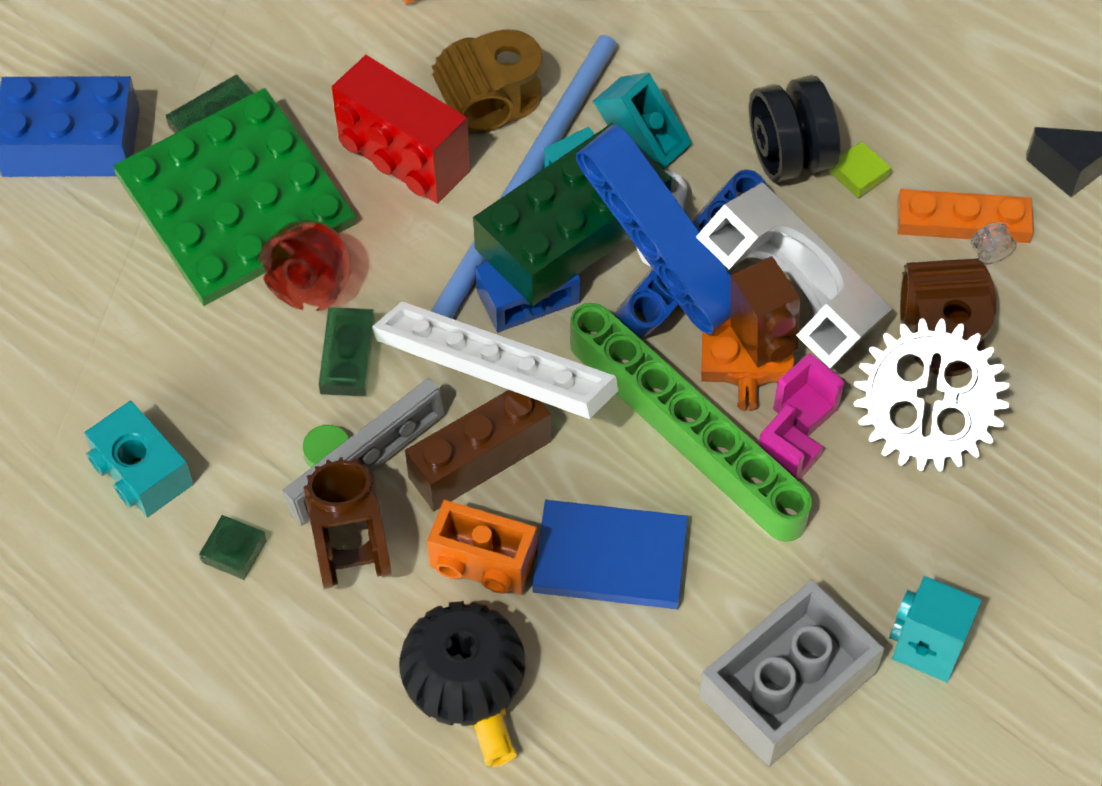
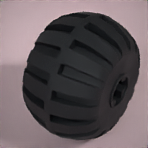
[399,601,526,727]

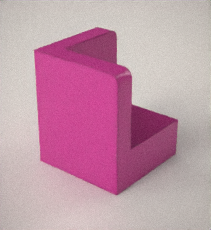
[773,353,844,436]
[759,403,823,481]

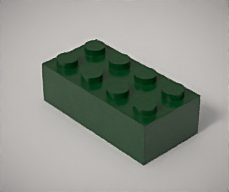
[473,123,672,306]

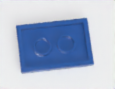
[532,500,688,610]

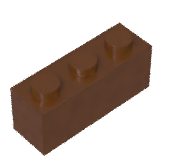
[405,390,551,512]

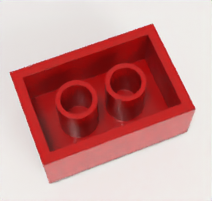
[331,54,470,204]

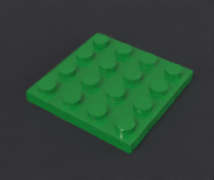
[113,88,356,307]

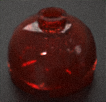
[258,219,351,311]

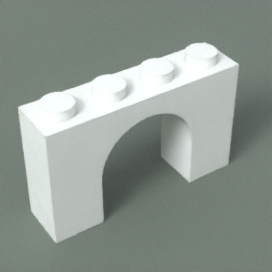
[696,182,893,368]

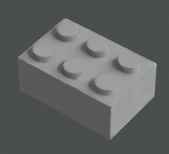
[699,579,884,767]

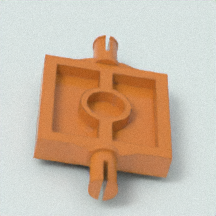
[701,317,794,411]

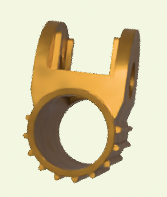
[431,29,542,132]

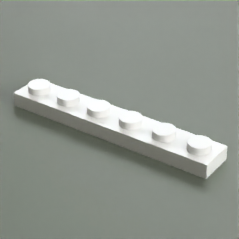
[372,302,619,419]

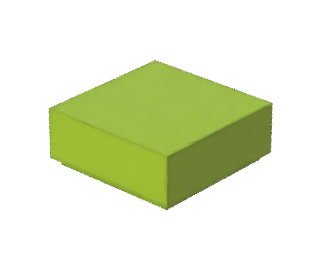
[829,141,892,198]

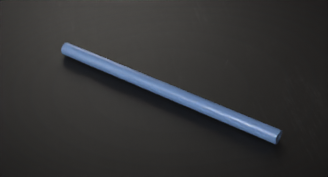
[431,35,617,319]

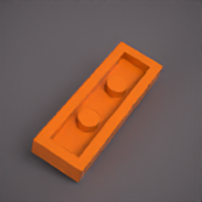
[897,189,1033,243]

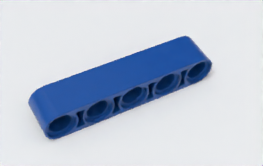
[576,125,731,334]
[614,169,767,340]

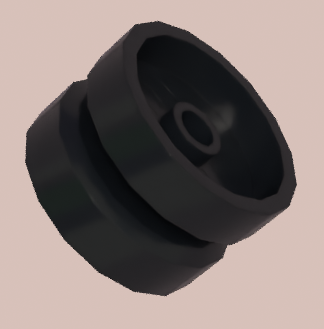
[749,75,840,183]

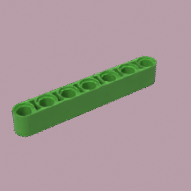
[570,303,812,542]

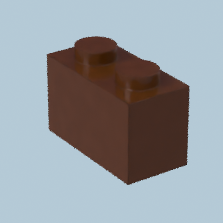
[730,256,800,367]

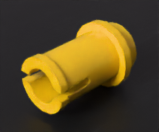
[471,708,517,767]

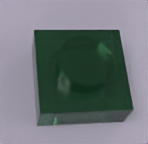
[199,515,267,580]

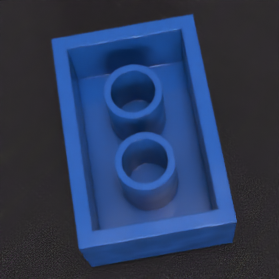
[0,76,140,177]

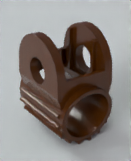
[900,258,996,376]
[303,457,392,589]

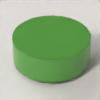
[303,425,349,468]

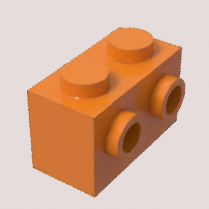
[427,499,537,595]

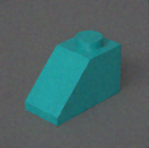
[593,72,692,168]

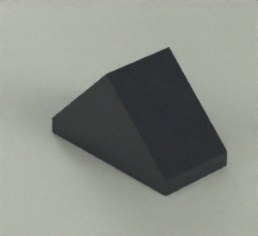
[1026,127,1102,198]

